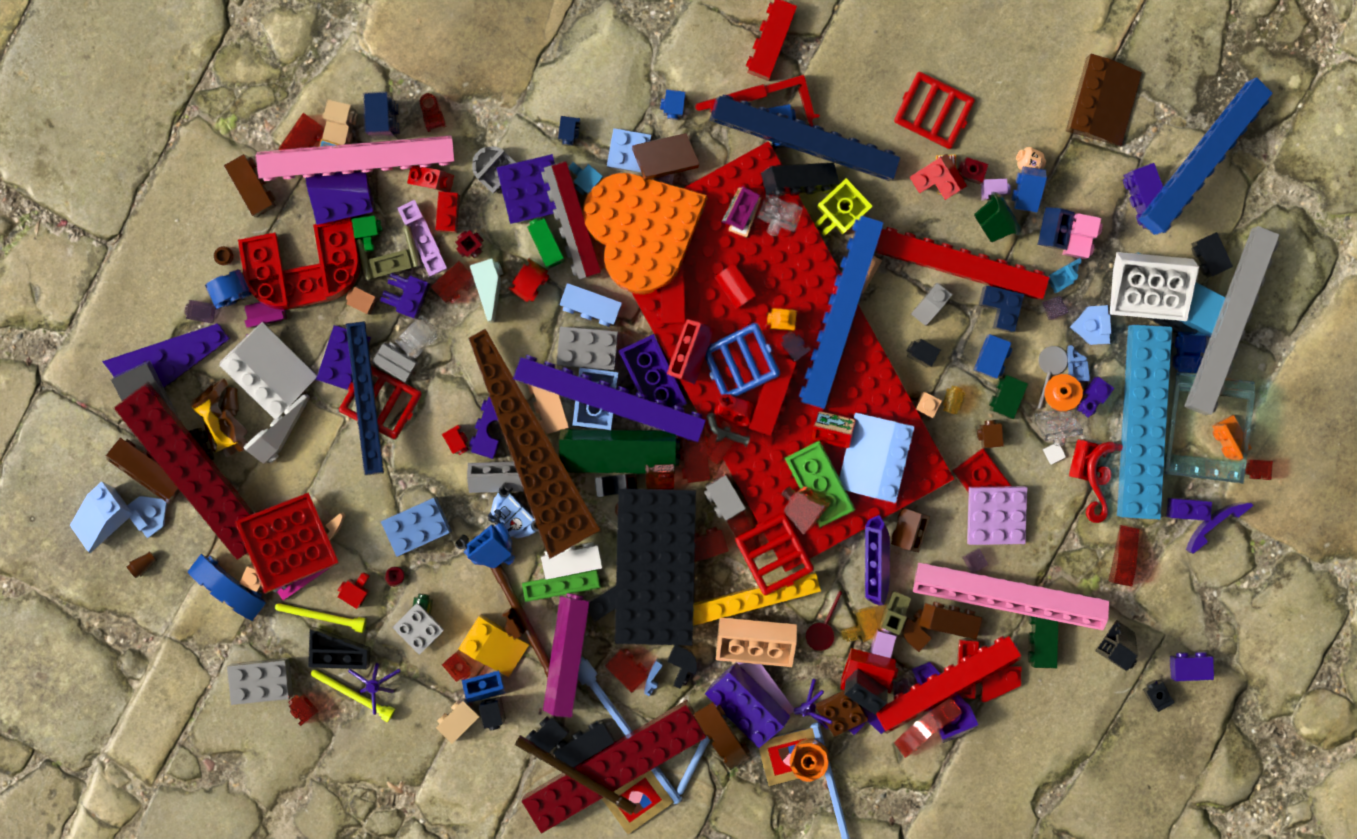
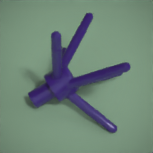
[348,663,401,715]
[794,679,832,729]

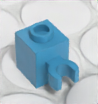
[568,162,603,195]

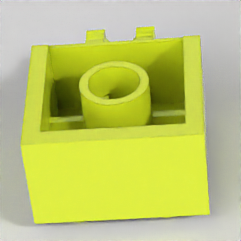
[814,178,873,236]

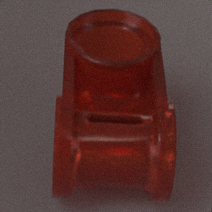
[419,93,447,132]

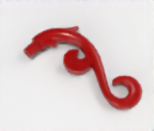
[1085,441,1123,523]

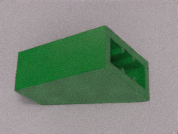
[527,217,565,270]

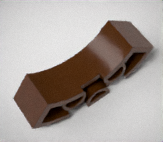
[693,702,750,770]

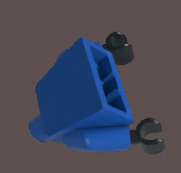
[455,509,515,568]

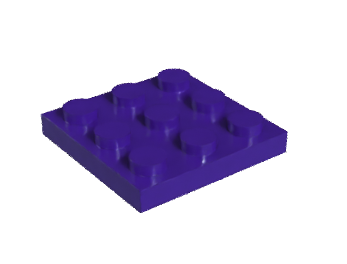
[496,154,556,224]

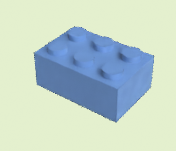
[381,497,452,557]

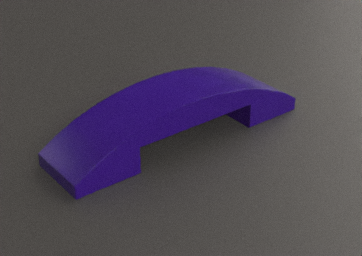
[1186,502,1253,554]

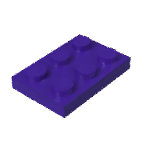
[316,325,372,390]

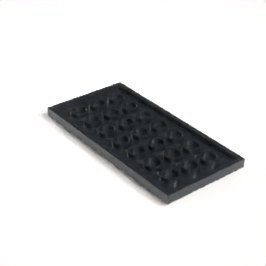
[615,488,696,646]

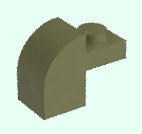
[880,591,912,635]

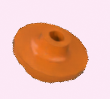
[1044,374,1083,412]

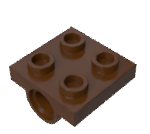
[816,690,868,737]

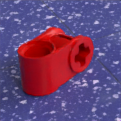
[714,394,754,426]

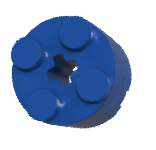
[205,269,252,309]

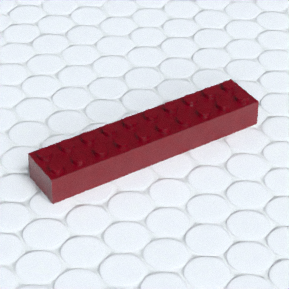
[113,382,255,560]
[521,700,707,834]

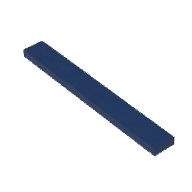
[346,321,384,476]

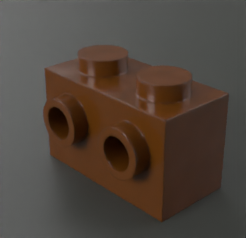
[891,508,930,553]

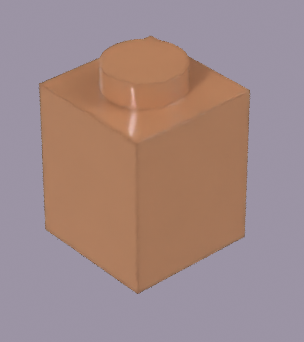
[346,287,378,315]

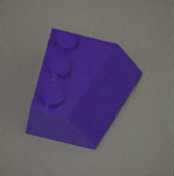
[306,171,376,225]

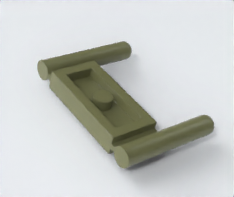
[356,225,421,280]

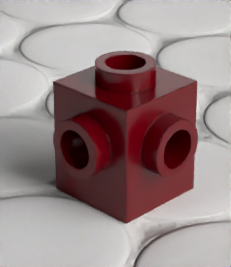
[455,230,484,259]

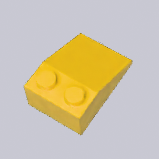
[459,614,529,677]

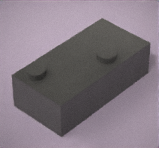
[111,360,181,421]

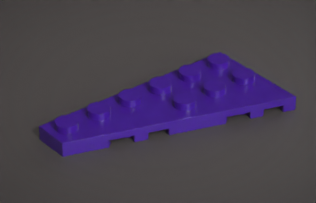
[102,323,230,388]

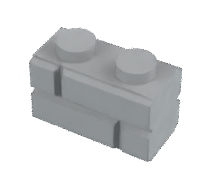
[372,342,418,382]

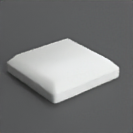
[1043,442,1066,465]

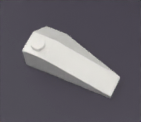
[243,394,310,464]

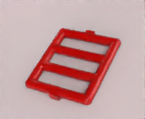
[894,72,975,149]
[339,366,422,440]
[735,513,814,596]

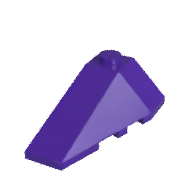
[912,662,979,743]

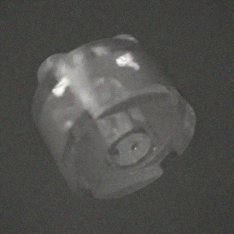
[395,314,439,359]

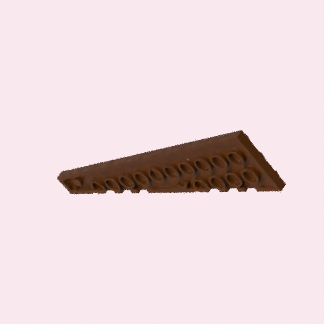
[468,329,600,559]

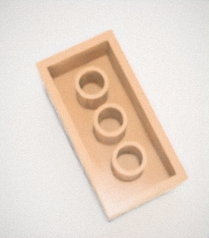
[716,618,797,667]

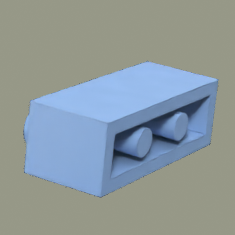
[560,283,622,327]

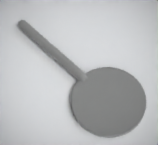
[1038,346,1067,409]

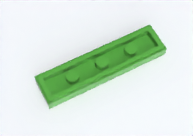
[522,569,601,602]

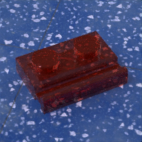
[646,464,674,490]

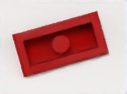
[1069,439,1099,481]

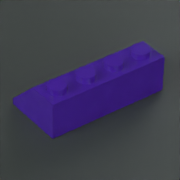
[619,334,687,408]

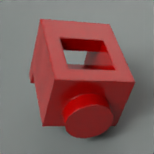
[442,425,469,455]

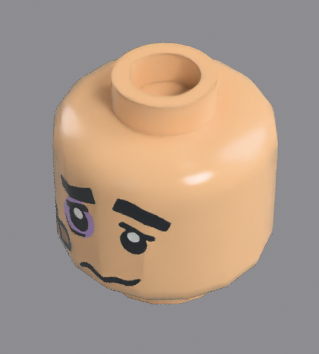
[1016,147,1046,170]

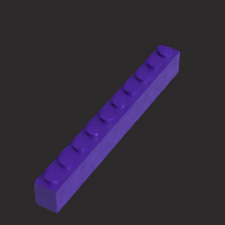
[513,355,705,442]

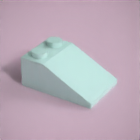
[470,259,503,323]

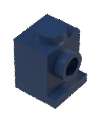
[558,116,581,146]

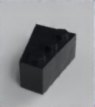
[1095,620,1138,671]
[308,627,371,669]

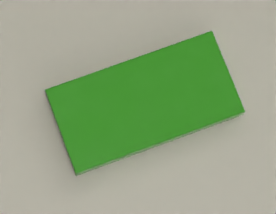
[785,440,855,527]

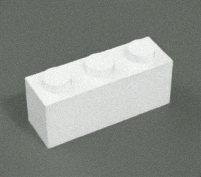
[541,542,603,580]

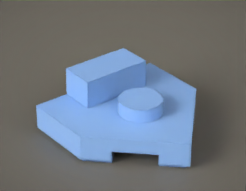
[1070,305,1111,345]
[127,496,168,538]

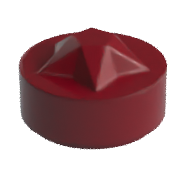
[385,567,405,587]

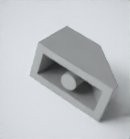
[911,283,952,326]

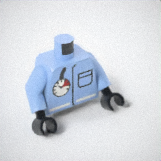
[491,483,539,539]

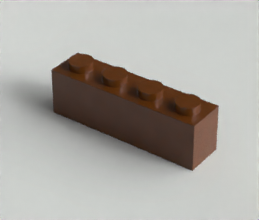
[106,437,180,505]

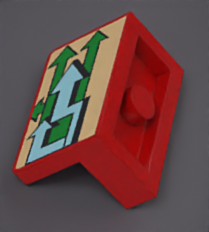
[811,411,856,449]

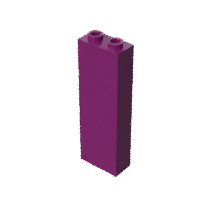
[543,593,589,718]

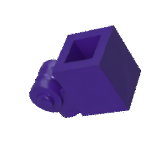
[1077,377,1114,418]

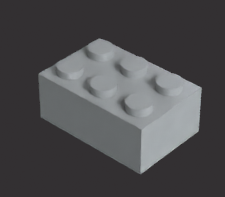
[557,327,618,370]
[227,658,293,705]

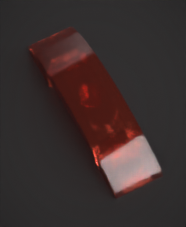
[894,697,963,758]

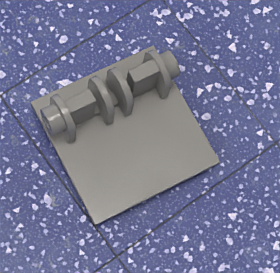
[392,603,444,655]

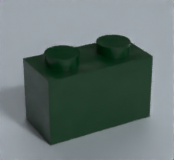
[989,375,1028,419]

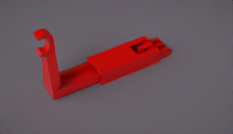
[695,75,820,127]

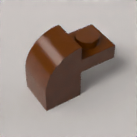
[902,608,932,652]

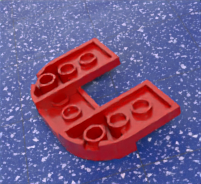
[238,217,361,310]

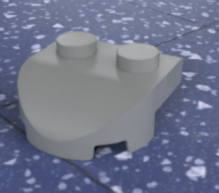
[472,146,516,194]

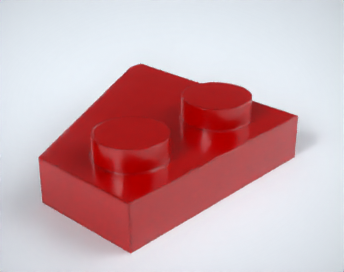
[981,665,1022,703]

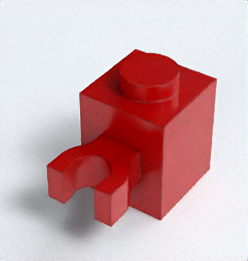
[337,572,370,609]

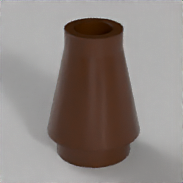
[220,387,239,416]
[126,551,157,578]

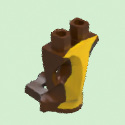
[191,378,248,457]

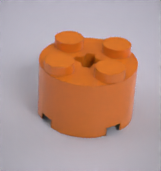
[789,739,829,782]

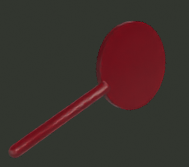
[806,591,842,651]

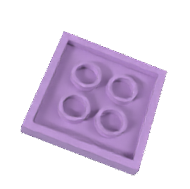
[967,486,1027,545]

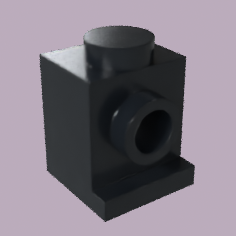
[1143,680,1175,712]

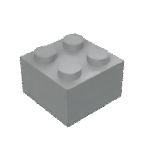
[704,474,745,521]

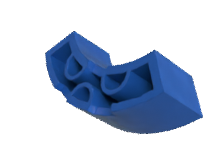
[187,554,266,621]

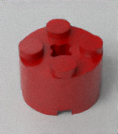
[508,258,549,302]

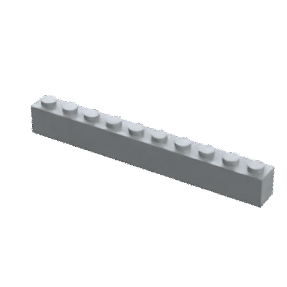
[1184,226,1279,415]

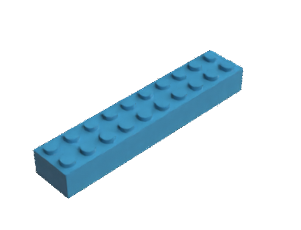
[1117,325,1172,520]

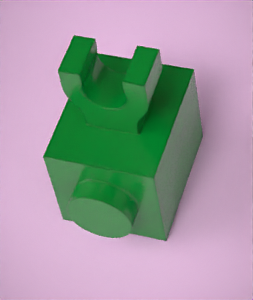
[352,216,383,252]

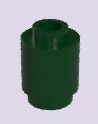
[412,593,433,615]

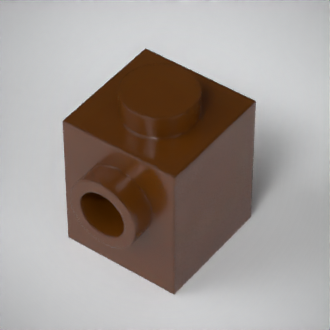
[977,420,1004,448]

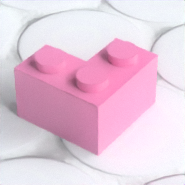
[1062,213,1103,259]

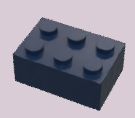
[364,92,400,140]

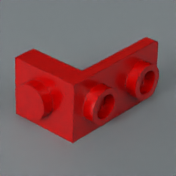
[407,165,454,192]

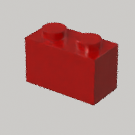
[435,191,460,233]

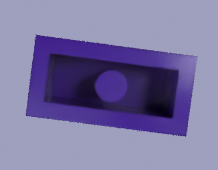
[1166,498,1212,521]
[1170,652,1214,681]

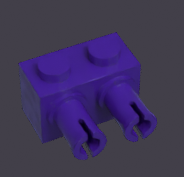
[380,272,431,320]

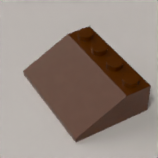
[1066,54,1142,147]

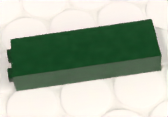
[559,429,680,474]

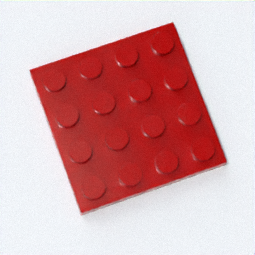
[235,492,339,594]

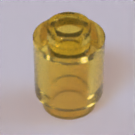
[942,386,965,415]

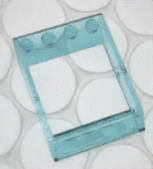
[1165,372,1255,484]

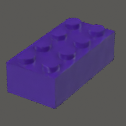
[705,662,790,748]

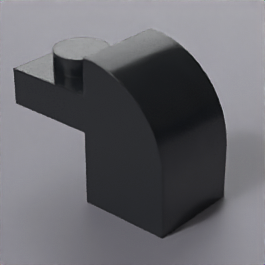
[595,473,638,497]
[667,645,697,689]

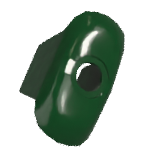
[974,191,1021,242]

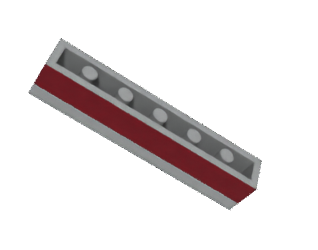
[541,161,601,279]

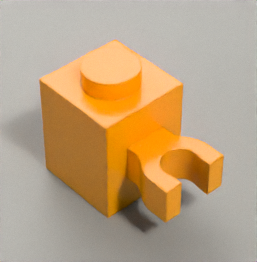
[767,309,796,331]

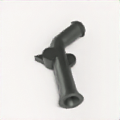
[707,413,750,447]

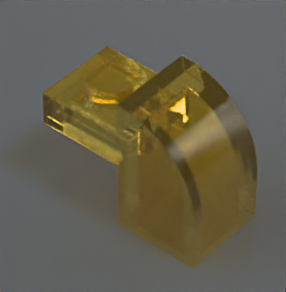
[839,606,878,642]

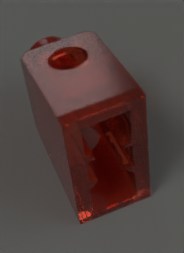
[782,486,831,534]

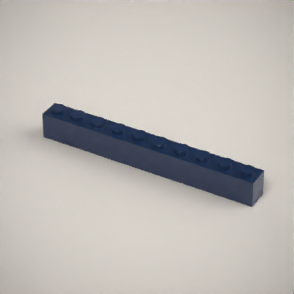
[709,94,900,181]

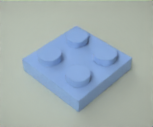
[607,128,651,173]

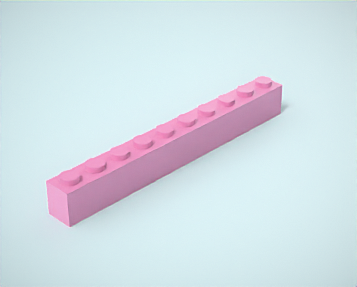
[256,135,454,181]
[913,563,1109,630]

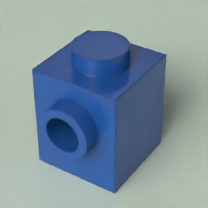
[660,90,685,120]

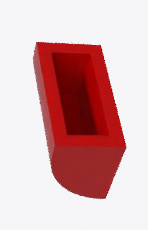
[714,263,756,309]

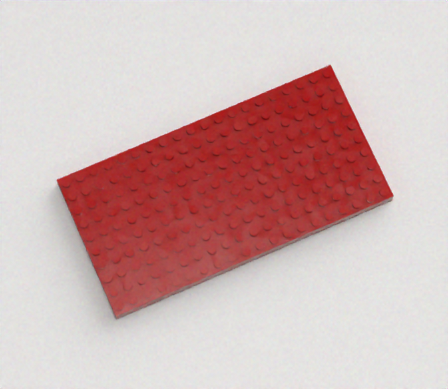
[605,141,954,572]

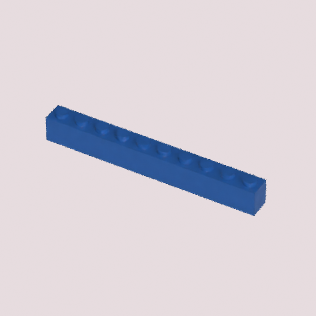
[1138,77,1273,235]
[799,215,884,409]

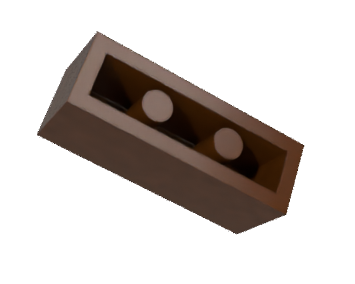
[224,154,276,218]
[919,601,982,640]

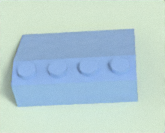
[839,413,914,503]

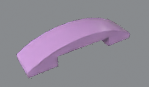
[397,200,447,277]
[737,662,794,715]

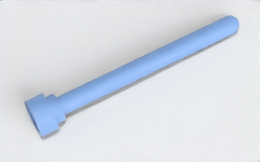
[676,715,726,795]

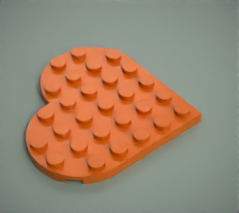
[583,173,707,294]

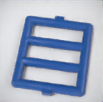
[705,323,780,401]

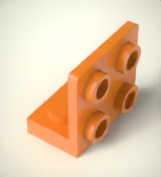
[1212,415,1252,460]

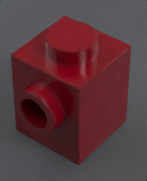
[957,157,989,185]

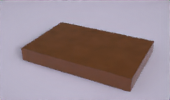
[632,133,699,180]

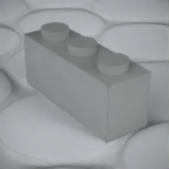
[467,462,524,493]

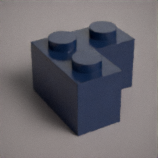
[979,285,1024,333]

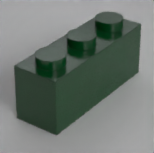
[1028,616,1058,668]

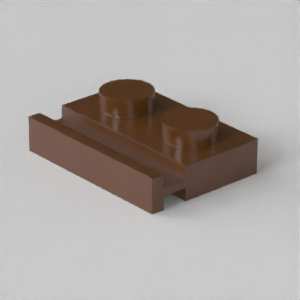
[502,607,524,640]

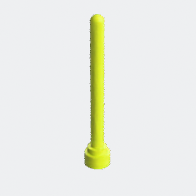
[275,603,367,633]
[311,670,396,722]

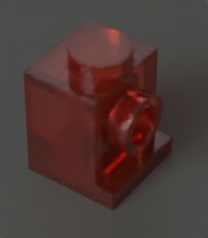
[1241,459,1273,480]
[442,650,472,682]
[288,694,318,726]

